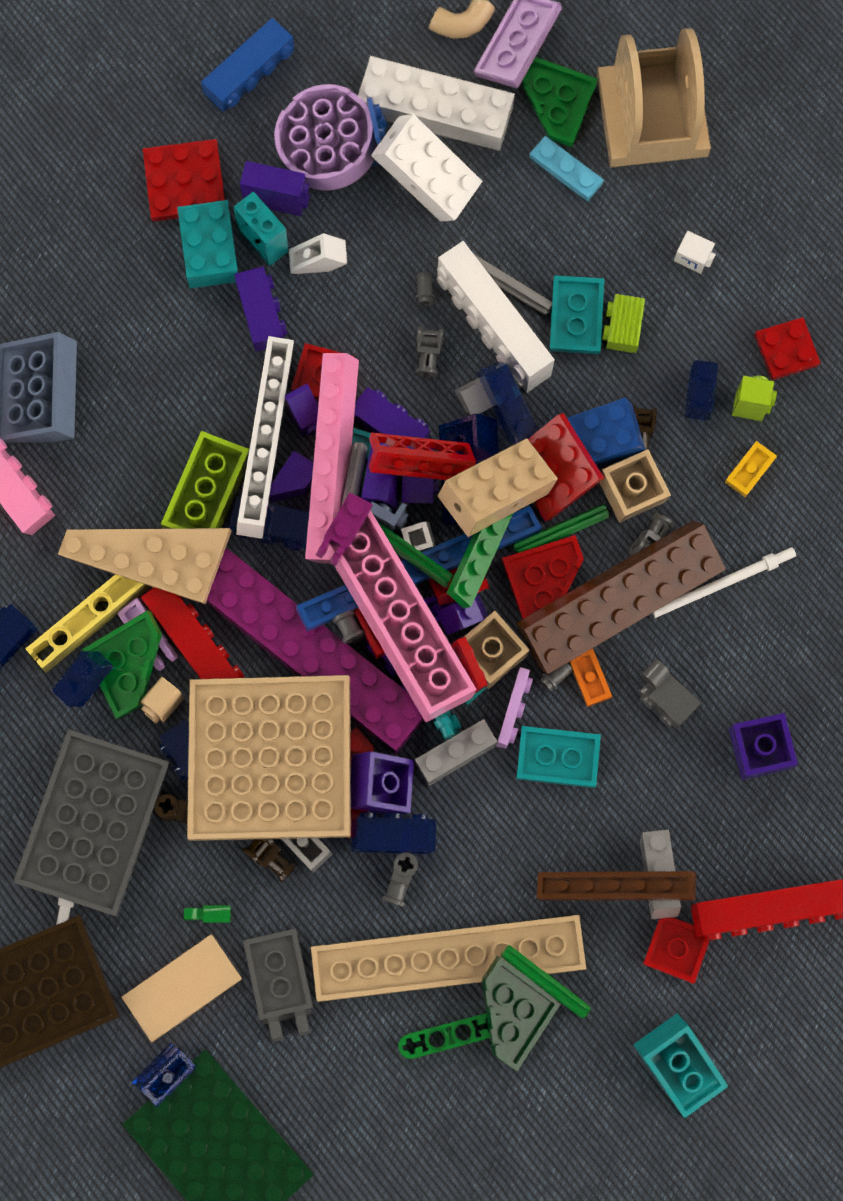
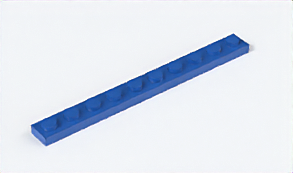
[296,506,542,632]

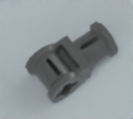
[415,326,444,379]
[628,513,674,556]
[333,610,365,644]
[381,852,418,908]

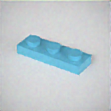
[529,136,604,202]

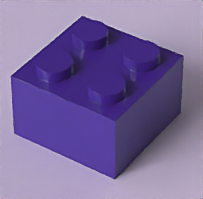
[729,713,798,780]
[351,751,414,816]

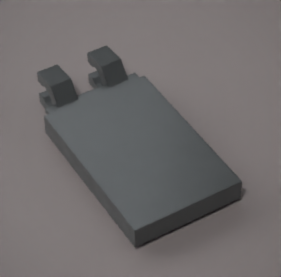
[243,928,313,1042]

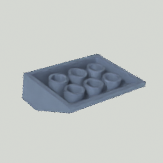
[0,332,77,443]

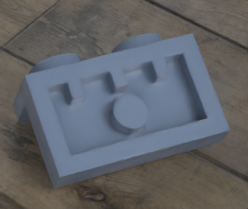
[371,502,409,534]

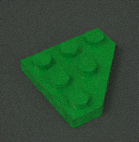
[521,57,598,147]
[82,611,162,719]

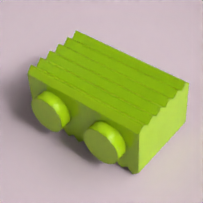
[602,294,645,353]

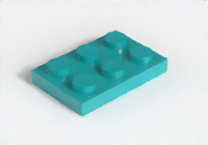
[549,275,604,354]
[516,726,601,788]

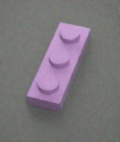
[496,667,533,749]

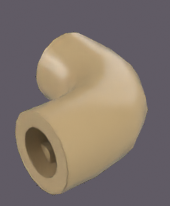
[429,0,495,39]

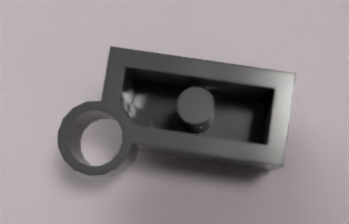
[638,659,701,730]

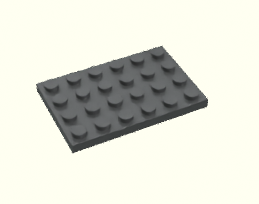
[13,729,170,917]

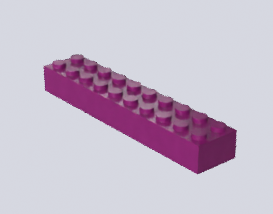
[206,548,424,755]

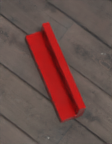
[369,432,476,480]

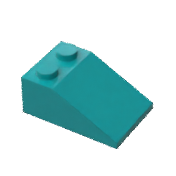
[633,1013,728,1118]

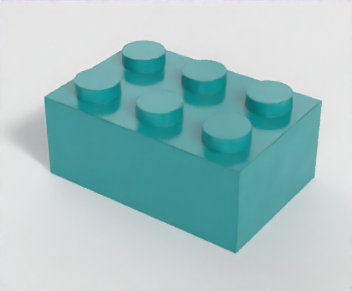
[177,200,238,289]

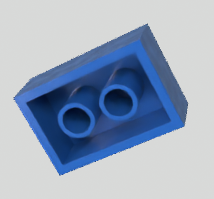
[567,397,646,468]

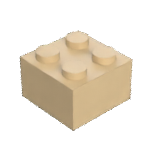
[599,449,671,523]
[464,611,530,690]

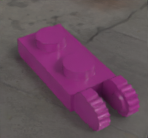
[316,492,373,566]

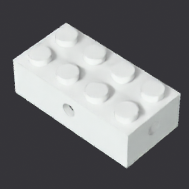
[371,114,482,221]

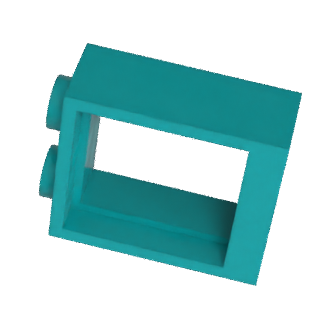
[234,191,289,266]

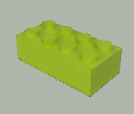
[161,431,249,529]

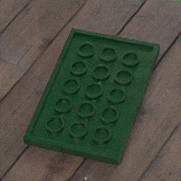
[122,1049,314,1201]

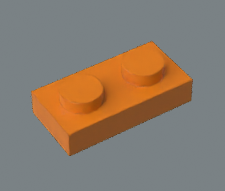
[569,648,612,707]

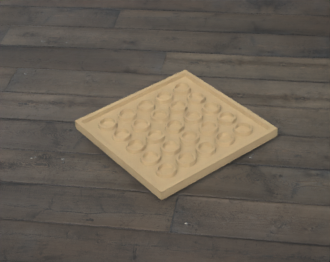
[187,675,351,841]

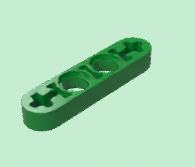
[398,1013,490,1059]

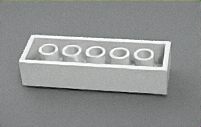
[358,56,514,151]
[437,241,555,393]

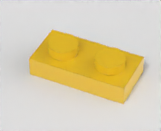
[725,441,777,497]

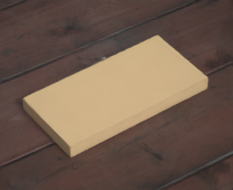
[122,934,242,1043]

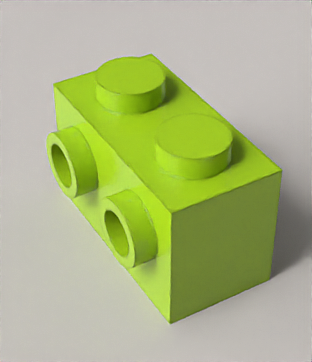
[732,375,777,421]

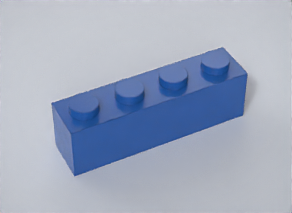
[201,18,294,112]

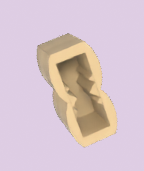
[140,677,184,724]

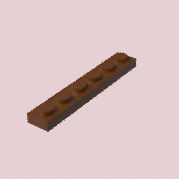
[537,871,696,901]

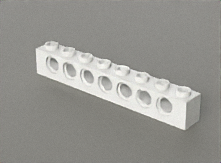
[236,336,294,539]

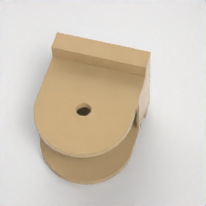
[597,28,711,167]

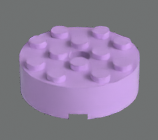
[275,84,378,191]

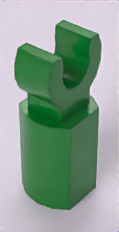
[184,905,231,923]

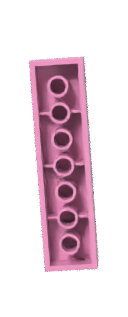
[321,511,476,722]

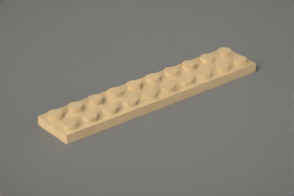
[311,915,586,1002]

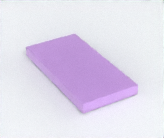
[473,0,562,88]

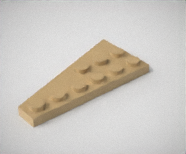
[58,528,232,604]

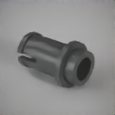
[415,272,436,307]
[539,663,573,692]

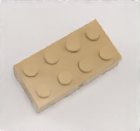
[438,439,558,537]

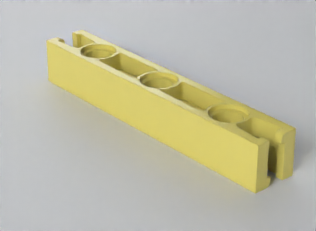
[26,574,151,673]

